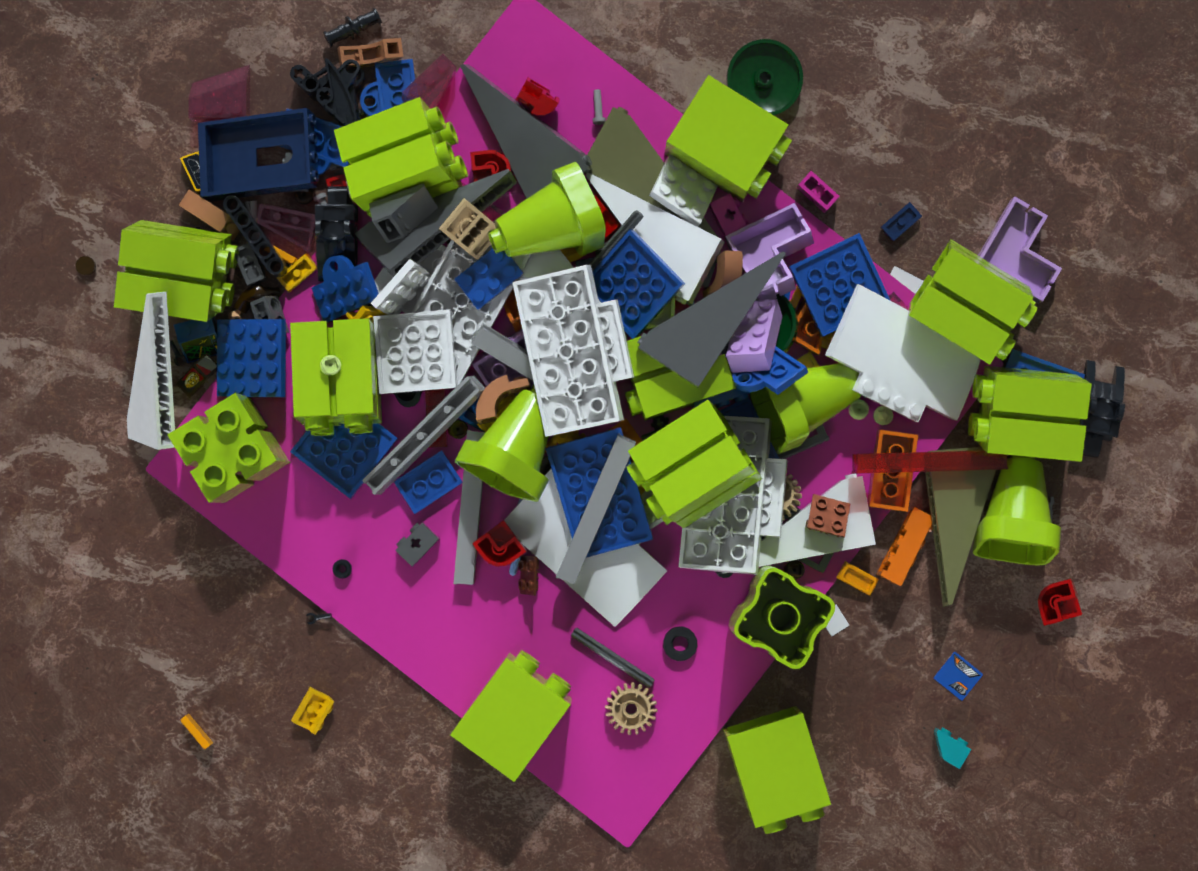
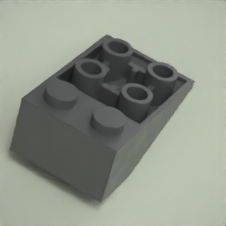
[369,183,438,243]

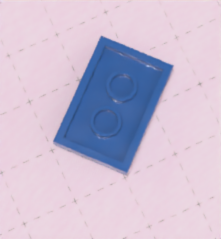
[454,248,524,310]
[394,450,463,514]

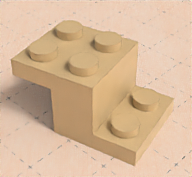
[439,198,495,260]

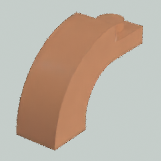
[337,38,403,68]
[179,190,243,241]
[703,251,743,298]
[476,375,531,425]

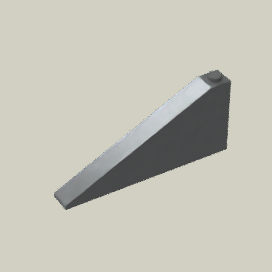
[460,64,593,198]
[355,169,517,277]
[637,251,786,388]

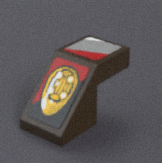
[176,353,217,398]

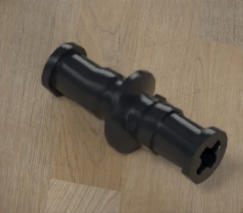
[323,8,382,48]

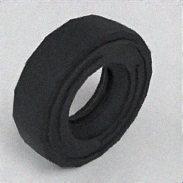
[663,626,698,661]

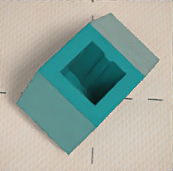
[934,727,972,769]

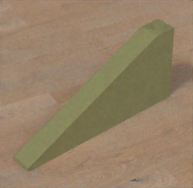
[586,107,718,237]
[923,447,999,607]

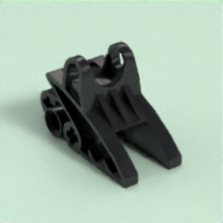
[290,58,365,126]
[315,186,358,281]
[1080,360,1125,458]

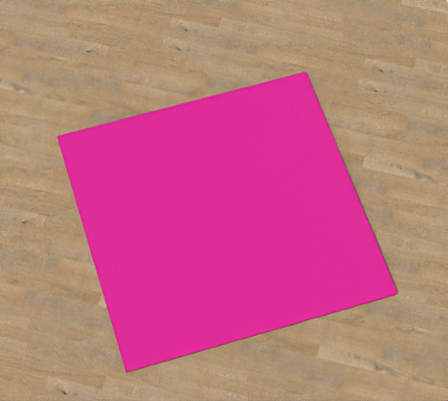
[146,0,1003,847]

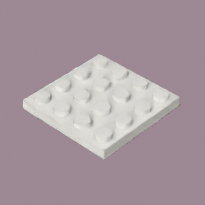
[373,309,457,394]

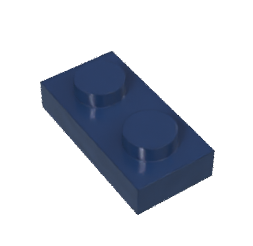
[880,202,922,242]

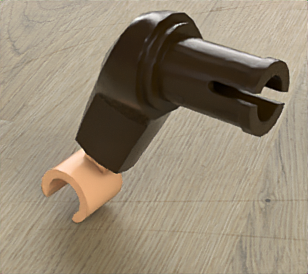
[228,283,280,319]

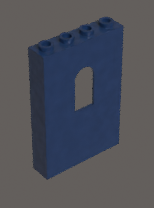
[198,108,319,202]

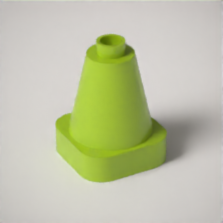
[488,162,606,257]
[749,363,861,454]
[455,384,549,502]
[973,455,1061,566]

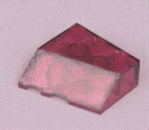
[188,65,250,122]

